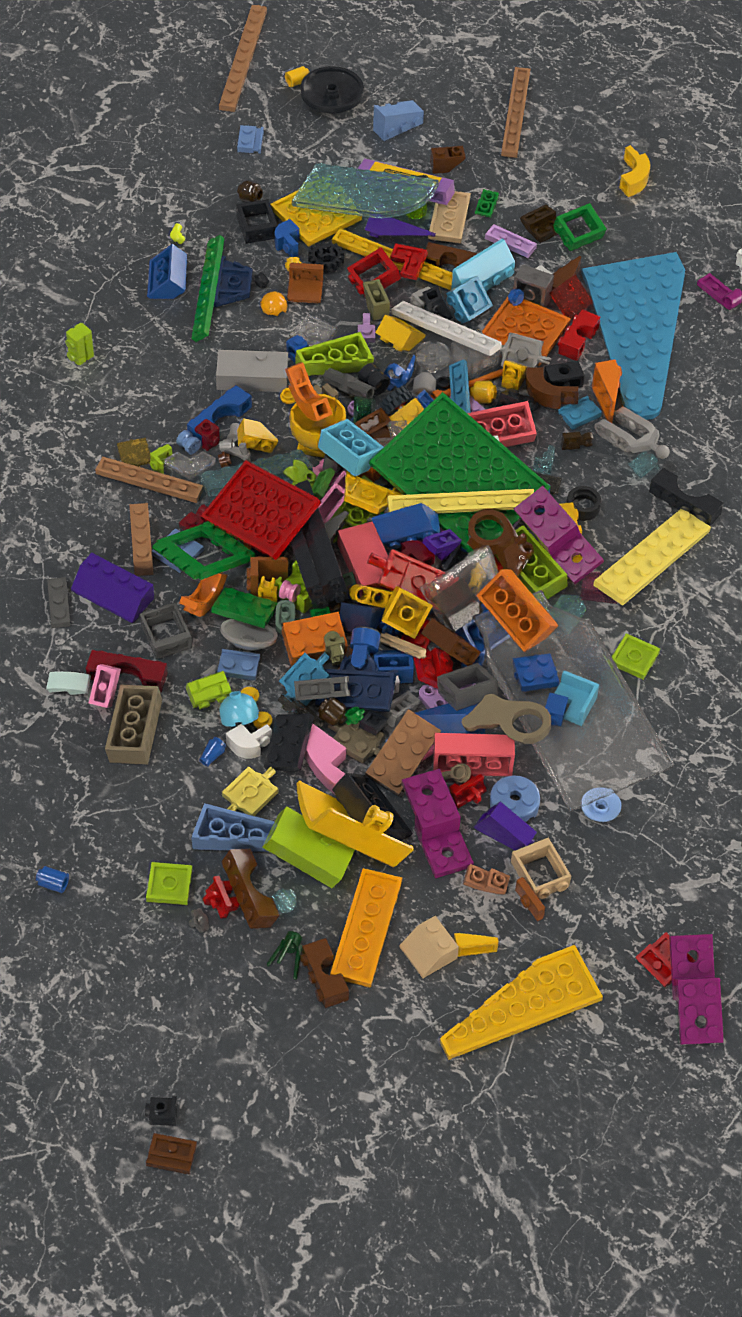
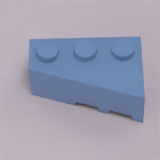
[373,100,424,141]

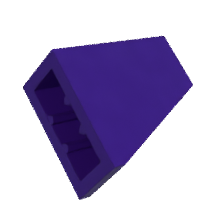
[474,801,537,851]

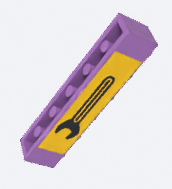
[356,158,455,205]

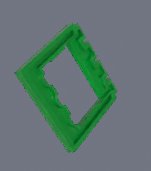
[152,522,255,580]

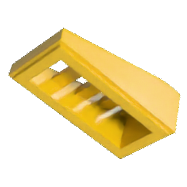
[454,933,498,957]

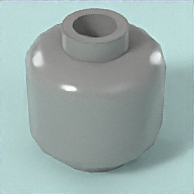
[413,372,436,396]

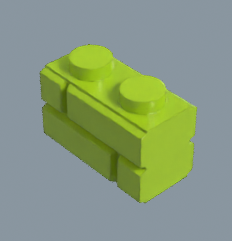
[65,323,94,365]
[186,671,231,709]

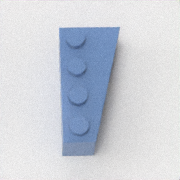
[191,803,275,852]

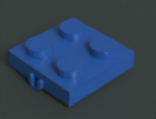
[512,653,559,692]

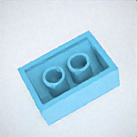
[318,419,384,476]

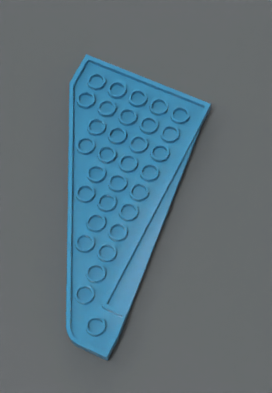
[581,252,685,420]

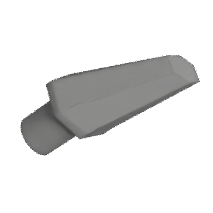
[200,665,218,678]

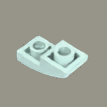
[46,672,91,695]

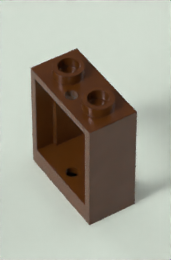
[421,618,481,666]

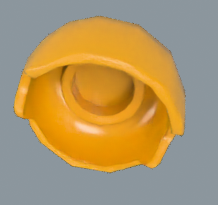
[260,291,288,316]

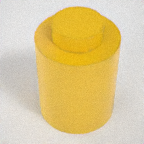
[285,66,309,87]

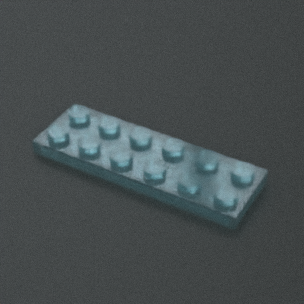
[199,450,313,497]

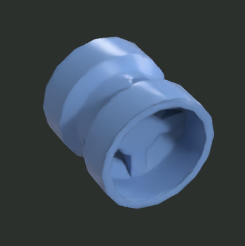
[176,430,201,455]

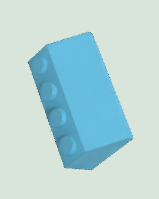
[451,238,515,292]

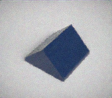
[340,602,385,634]

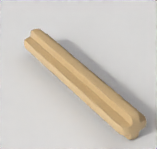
[380,633,427,659]

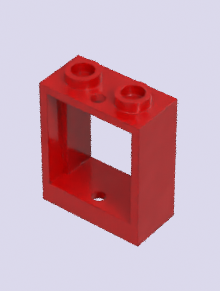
[347,247,401,296]

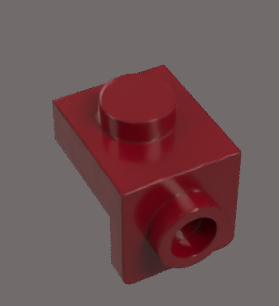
[195,419,220,451]

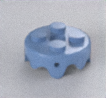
[490,775,540,822]

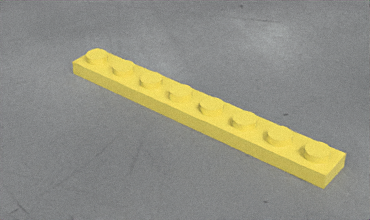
[387,489,534,513]

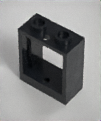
[236,199,278,244]

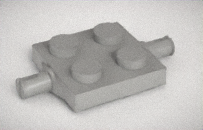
[498,332,551,367]

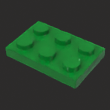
[211,587,277,629]

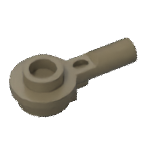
[441,763,471,783]

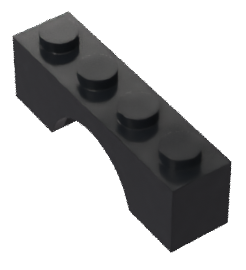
[649,468,724,526]

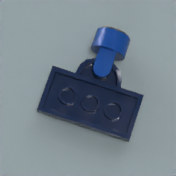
[315,627,396,712]

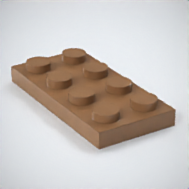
[365,709,441,796]

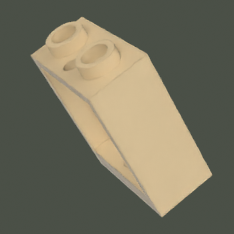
[511,837,571,899]

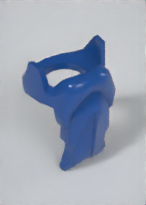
[384,355,415,391]

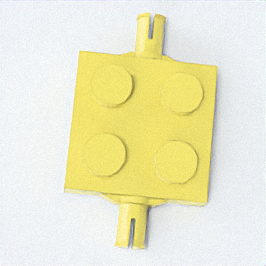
[222,767,278,816]

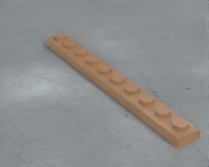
[219,5,267,112]

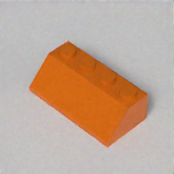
[476,569,559,652]

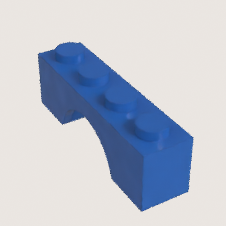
[187,385,252,446]

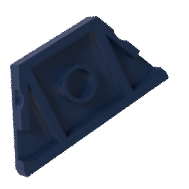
[214,256,253,307]

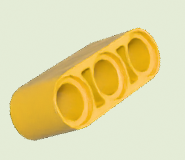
[349,584,393,608]

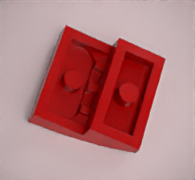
[635,932,695,987]

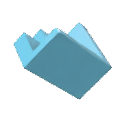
[554,670,599,726]

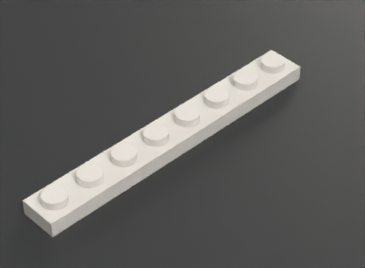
[391,301,502,356]

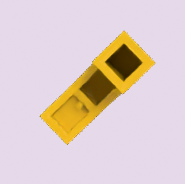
[619,145,650,197]

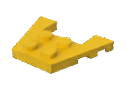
[344,470,403,514]

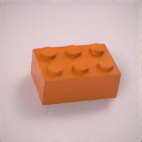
[282,612,348,667]

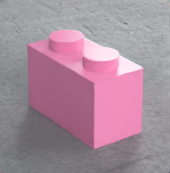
[89,664,121,708]

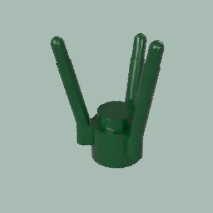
[267,931,303,980]

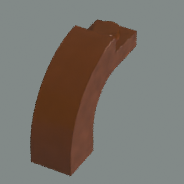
[526,367,579,409]

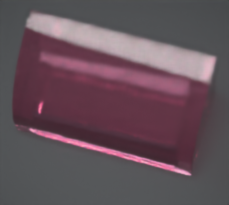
[580,572,617,604]

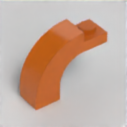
[285,362,333,421]
[179,572,228,617]

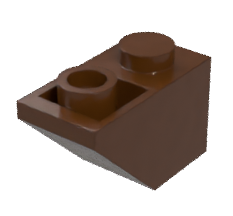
[430,146,466,174]

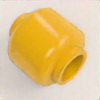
[470,381,497,404]

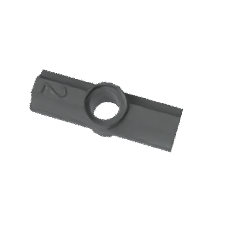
[323,368,374,401]

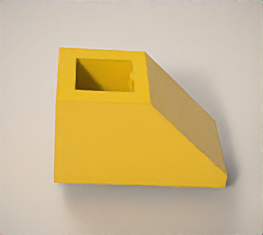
[501,360,527,390]
[237,418,278,453]

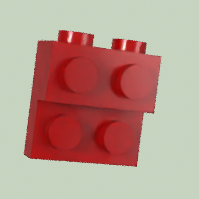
[413,645,453,689]

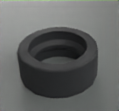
[566,486,601,521]

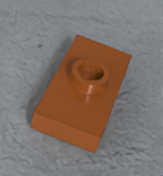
[515,877,545,921]

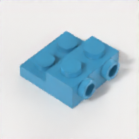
[446,276,493,323]

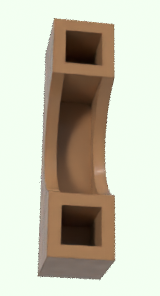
[129,503,153,576]

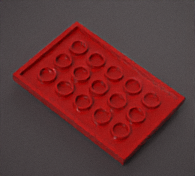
[201,460,322,560]

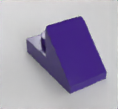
[422,529,462,561]

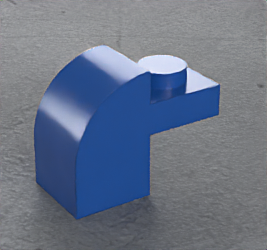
[275,219,300,257]

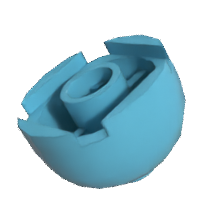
[219,691,259,727]

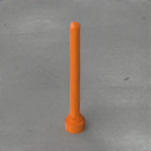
[430,369,503,400]

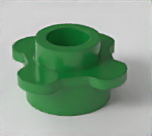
[345,707,365,725]

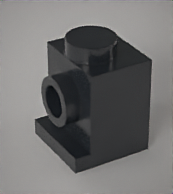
[145,1096,178,1126]

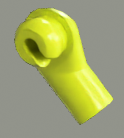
[170,223,185,244]

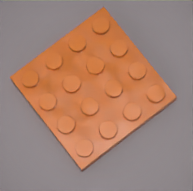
[481,297,571,366]

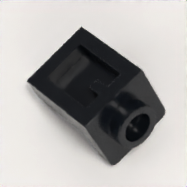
[359,710,388,736]

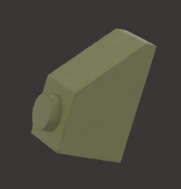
[363,279,390,321]

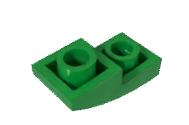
[475,189,499,218]

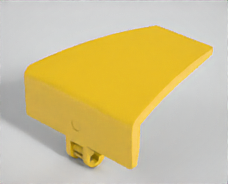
[297,781,413,867]

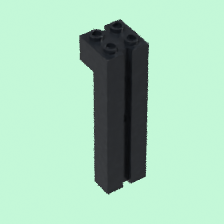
[291,480,350,609]

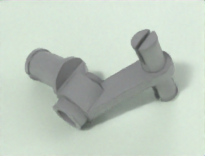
[219,423,252,463]

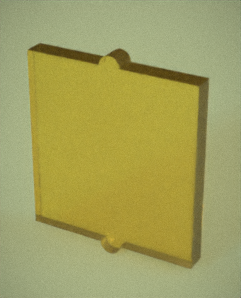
[117,438,151,467]

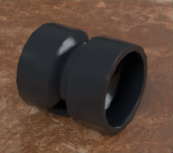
[358,363,390,396]

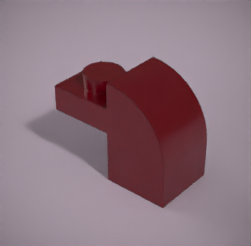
[401,540,435,566]

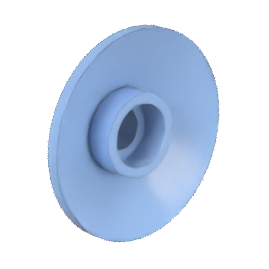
[581,788,621,822]

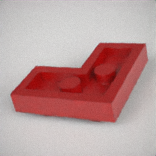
[390,243,428,280]

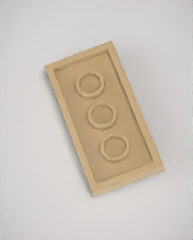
[428,191,471,243]

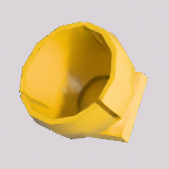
[289,394,346,458]

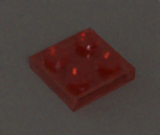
[549,274,593,319]

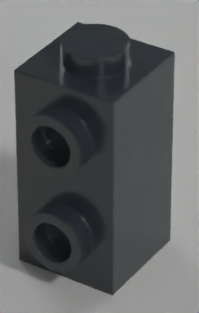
[423,286,453,320]

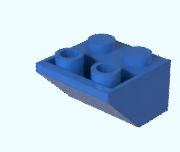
[372,650,414,683]

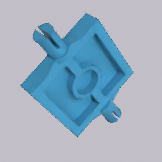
[279,652,332,706]

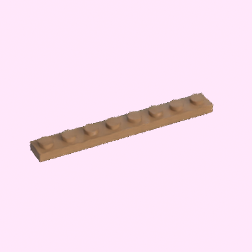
[501,67,531,158]

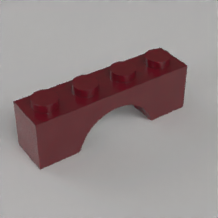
[86,650,168,693]

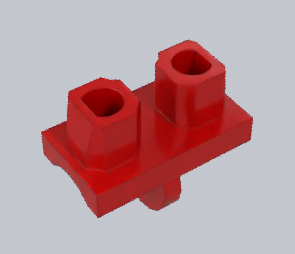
[449,774,487,808]
[203,876,240,919]

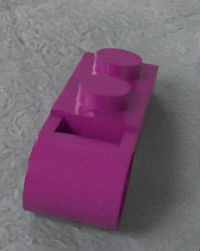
[697,273,742,310]

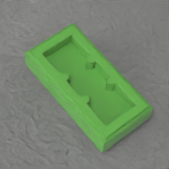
[312,468,335,499]

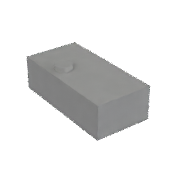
[216,350,288,392]

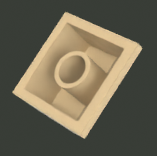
[400,916,459,978]

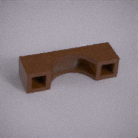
[221,849,280,929]

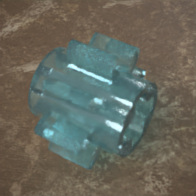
[272,888,297,914]

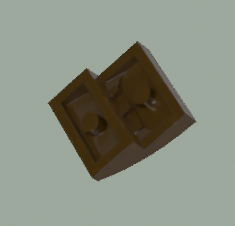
[520,204,558,243]

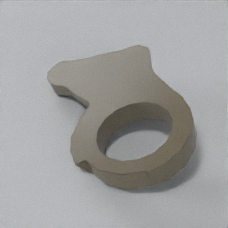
[462,694,551,744]

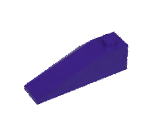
[365,211,436,238]

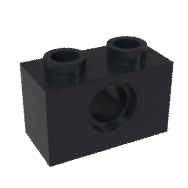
[544,360,585,388]

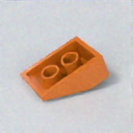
[592,359,622,423]

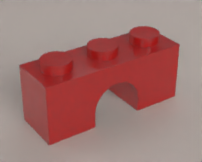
[557,309,601,361]

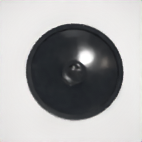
[301,66,364,113]

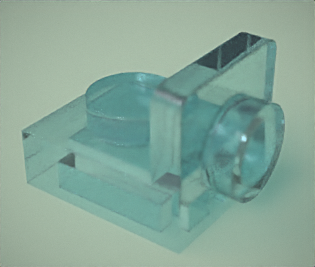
[533,445,556,474]

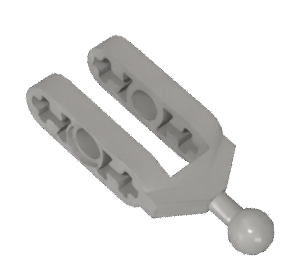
[595,407,670,459]

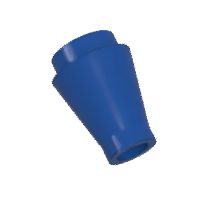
[199,737,226,767]

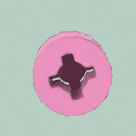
[279,580,301,603]

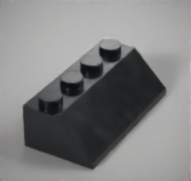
[332,773,413,841]

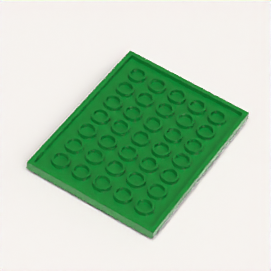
[369,392,551,561]

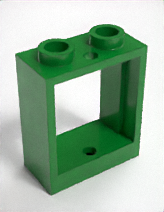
[553,203,607,251]

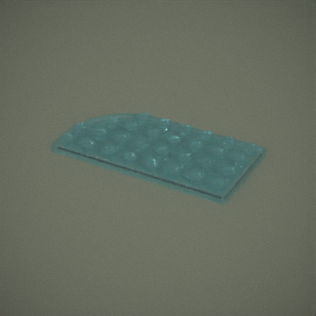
[292,163,439,218]

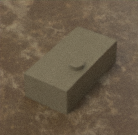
[105,685,162,764]

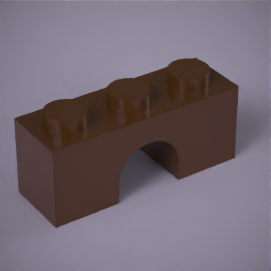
[425,242,477,268]
[300,938,349,1008]

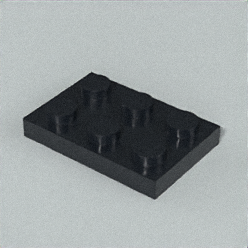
[264,713,314,771]

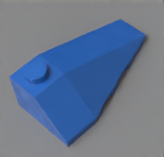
[415,703,485,734]

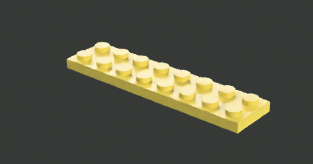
[593,509,711,605]

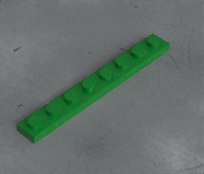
[191,235,225,342]

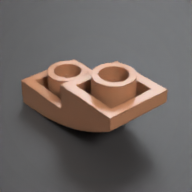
[463,864,510,895]

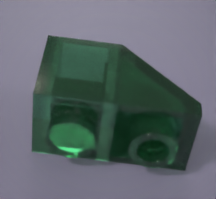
[353,396,376,423]

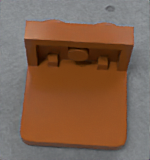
[287,263,324,303]
[247,556,288,597]

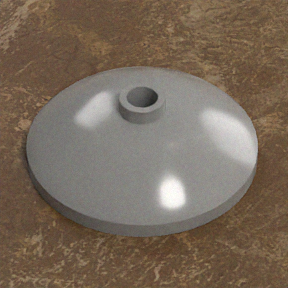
[220,619,278,651]

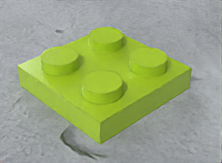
[609,633,660,680]
[146,862,193,905]

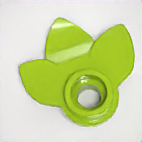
[283,460,317,487]

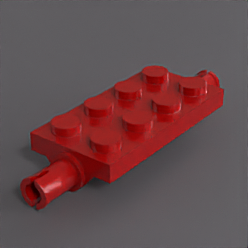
[367,549,474,614]

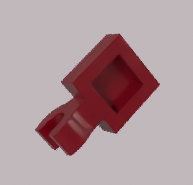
[179,504,208,530]

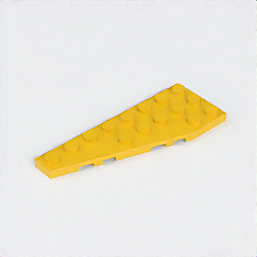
[440,945,603,1060]

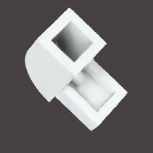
[226,724,272,759]

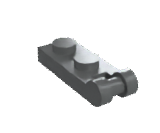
[294,676,351,701]

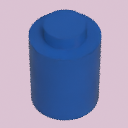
[36,866,69,893]

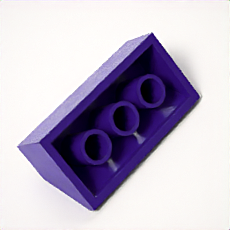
[71,552,154,623]

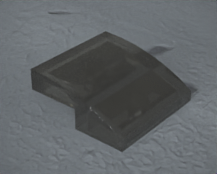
[432,578,483,633]

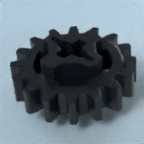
[308,241,344,272]

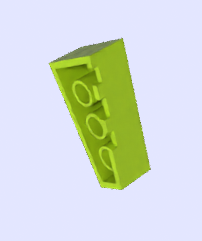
[295,332,374,376]

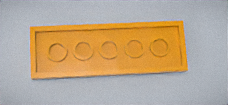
[330,868,402,988]

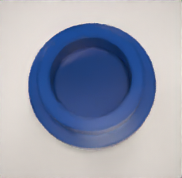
[508,289,524,306]

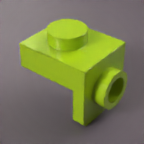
[150,444,173,474]

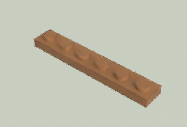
[95,456,204,503]

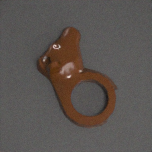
[467,509,534,578]

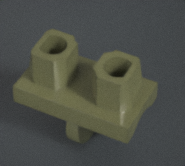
[324,631,345,666]

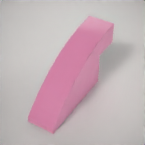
[319,470,346,524]
[305,723,346,795]

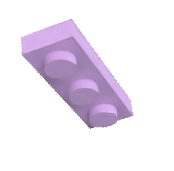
[485,224,537,258]

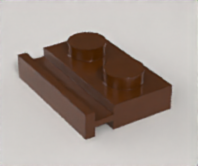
[146,1133,197,1175]

